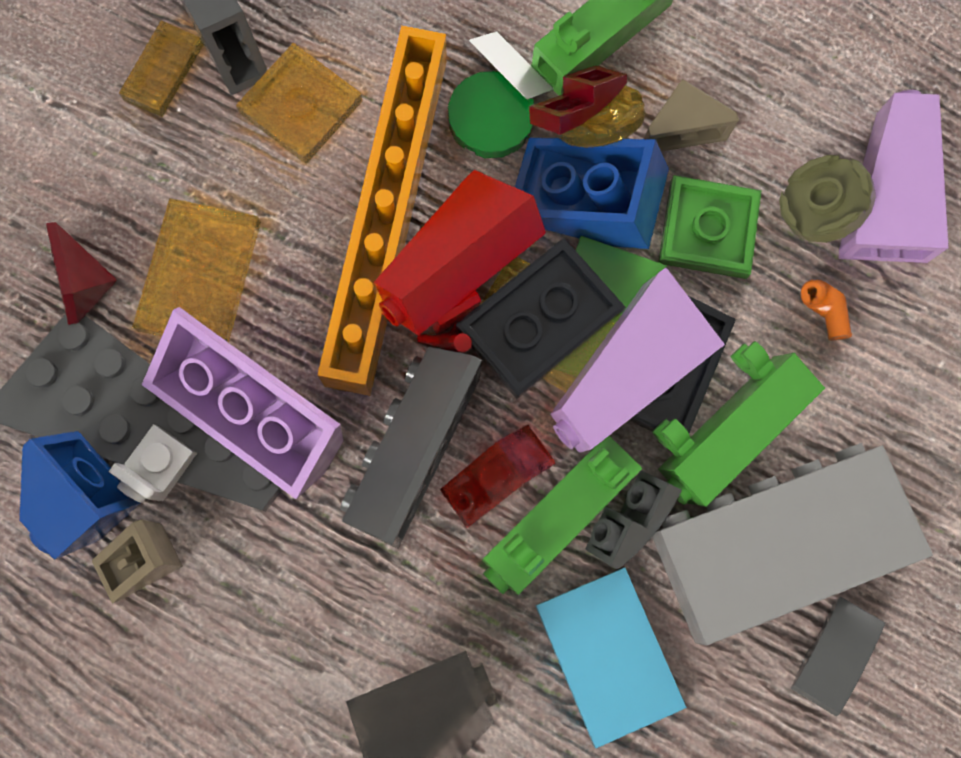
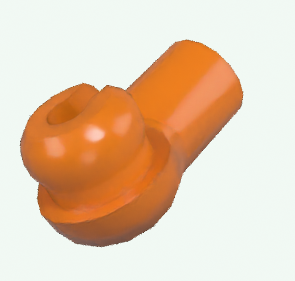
[800,280,852,341]

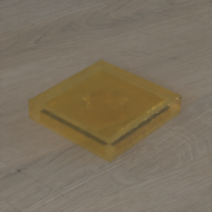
[236,42,363,164]

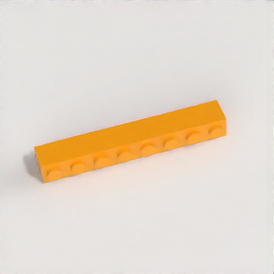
[317,25,447,396]

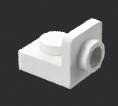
[109,424,198,503]

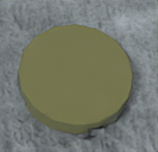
[779,155,876,243]

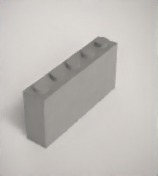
[652,443,933,646]

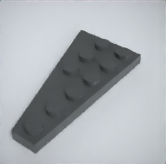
[0,314,283,512]

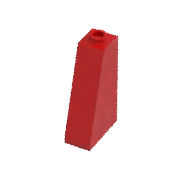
[374,170,546,336]

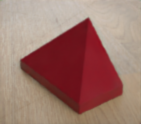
[46,222,117,325]

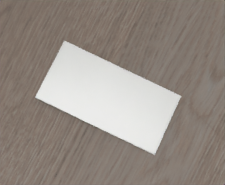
[469,31,553,100]

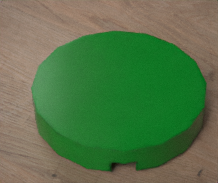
[448,71,534,159]

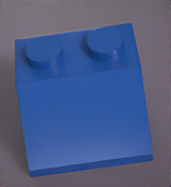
[19,431,141,560]

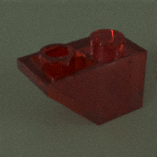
[439,425,556,528]

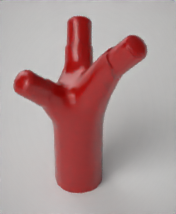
[417,323,472,353]

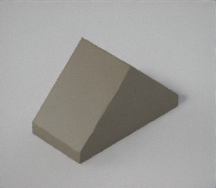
[644,79,739,152]
[91,519,183,604]

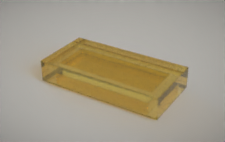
[119,20,204,117]

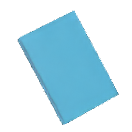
[535,567,687,748]

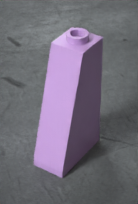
[839,90,948,263]
[550,268,725,453]

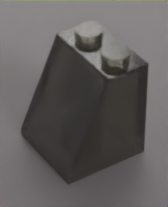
[346,651,498,758]

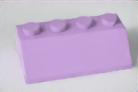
[142,307,344,499]

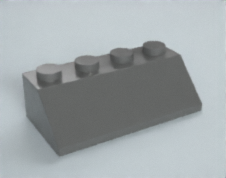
[340,347,482,549]

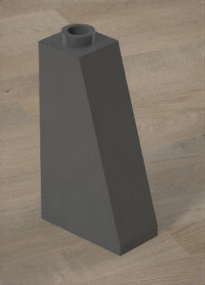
[180,0,270,96]

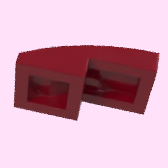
[529,65,627,135]

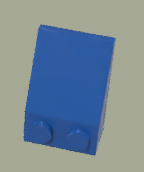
[515,138,669,249]

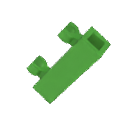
[531,0,673,95]
[652,341,825,507]
[482,436,643,595]

